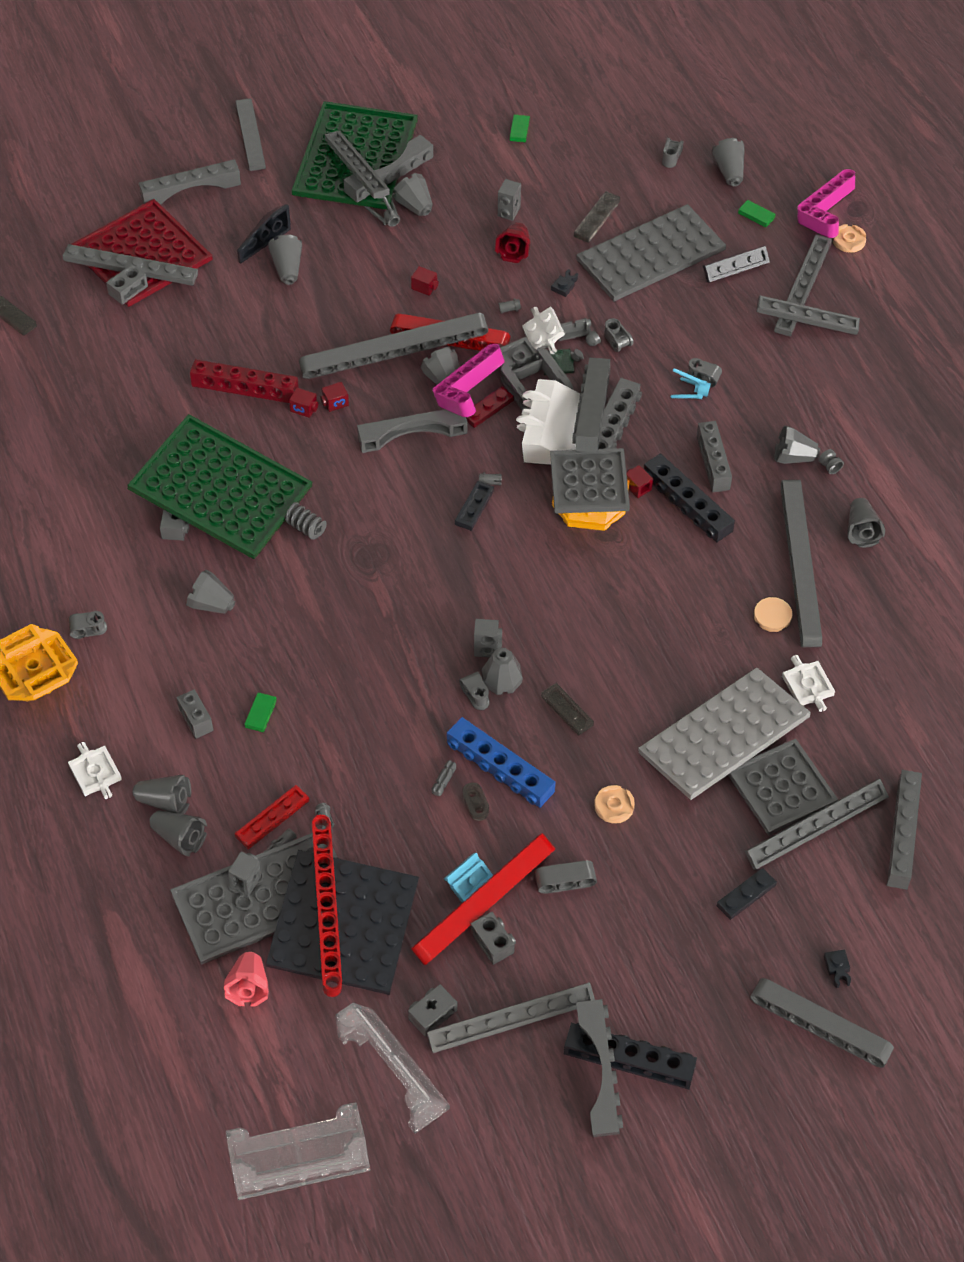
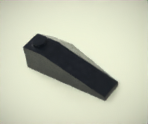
[237,204,291,264]

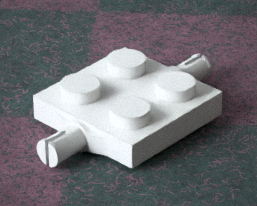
[522,307,565,354]
[782,655,835,712]
[68,742,122,799]

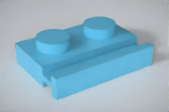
[444,853,493,902]

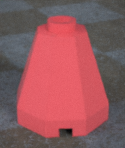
[224,952,269,1006]

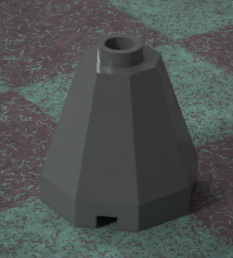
[393,173,433,216]
[421,347,459,385]
[774,425,820,464]
[186,570,236,614]
[482,648,523,695]

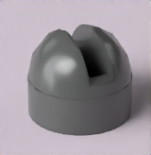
[586,331,601,346]

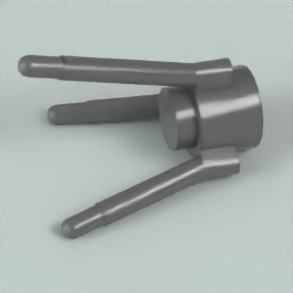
[365,196,400,227]

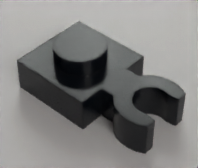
[551,269,578,297]
[824,949,851,988]

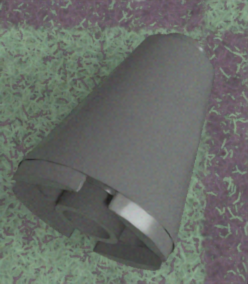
[712,138,745,186]
[268,235,302,285]
[848,498,885,548]
[132,775,192,814]
[150,810,207,856]

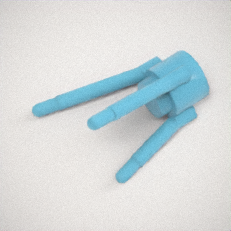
[671,368,711,400]

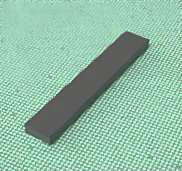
[236,98,266,171]
[756,295,860,335]

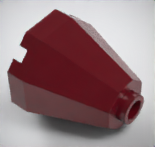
[495,222,530,263]

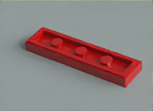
[235,785,310,850]

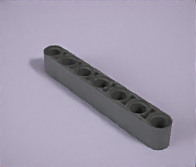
[750,978,894,1068]

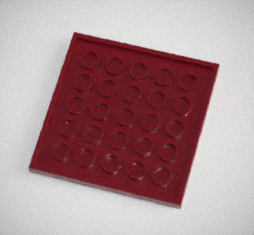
[71,199,213,307]

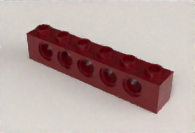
[190,359,299,403]

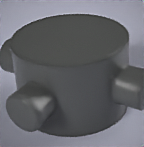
[570,349,584,362]

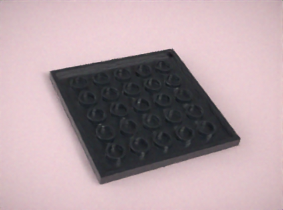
[266,849,419,995]

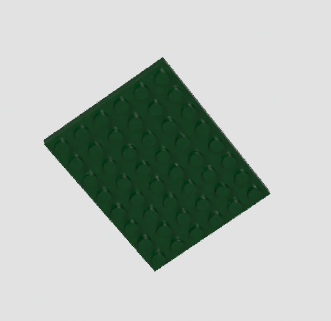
[292,101,418,210]
[127,414,313,559]

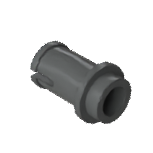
[499,298,521,313]
[479,472,502,486]
[315,803,335,829]

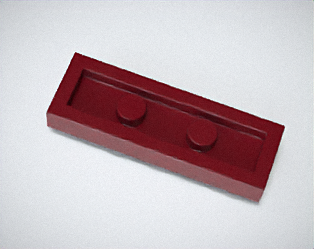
[466,386,514,428]

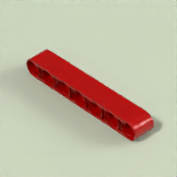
[390,314,511,351]

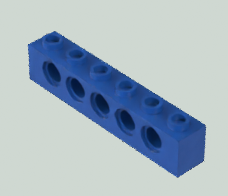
[447,717,555,808]

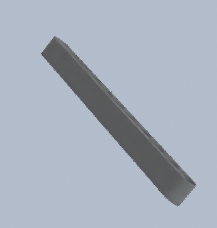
[299,313,488,379]
[781,480,822,647]

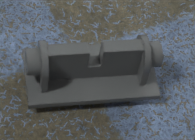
[558,318,592,341]

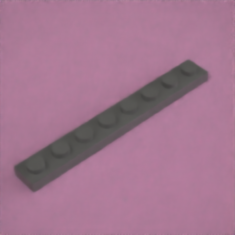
[324,131,390,199]
[774,235,832,337]
[63,244,198,286]
[745,779,889,870]
[426,982,595,1053]

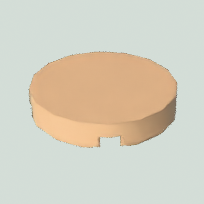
[832,224,866,252]
[754,597,792,632]
[594,785,635,823]

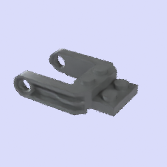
[500,337,573,411]

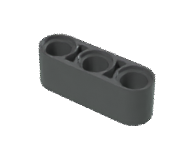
[535,860,597,894]

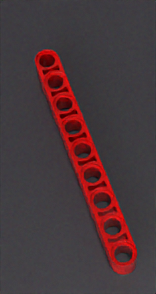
[312,815,342,997]
[411,833,556,965]

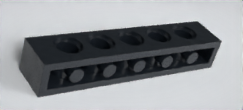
[644,453,735,543]
[564,1022,697,1090]

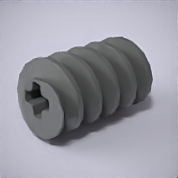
[285,502,327,540]

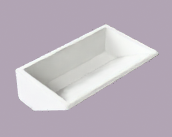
[516,379,580,464]

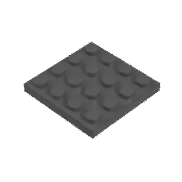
[550,448,630,513]
[728,739,838,836]

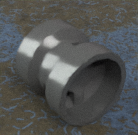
[818,449,844,474]

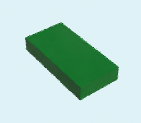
[510,115,530,142]
[738,200,776,227]
[245,692,277,732]

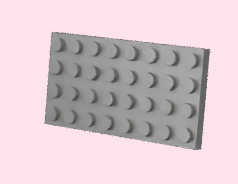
[638,668,810,800]

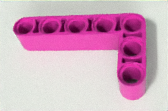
[797,169,855,238]
[433,344,505,417]

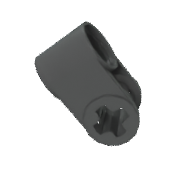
[662,138,684,168]
[604,318,633,352]
[687,358,722,388]
[69,611,107,639]
[459,672,490,710]

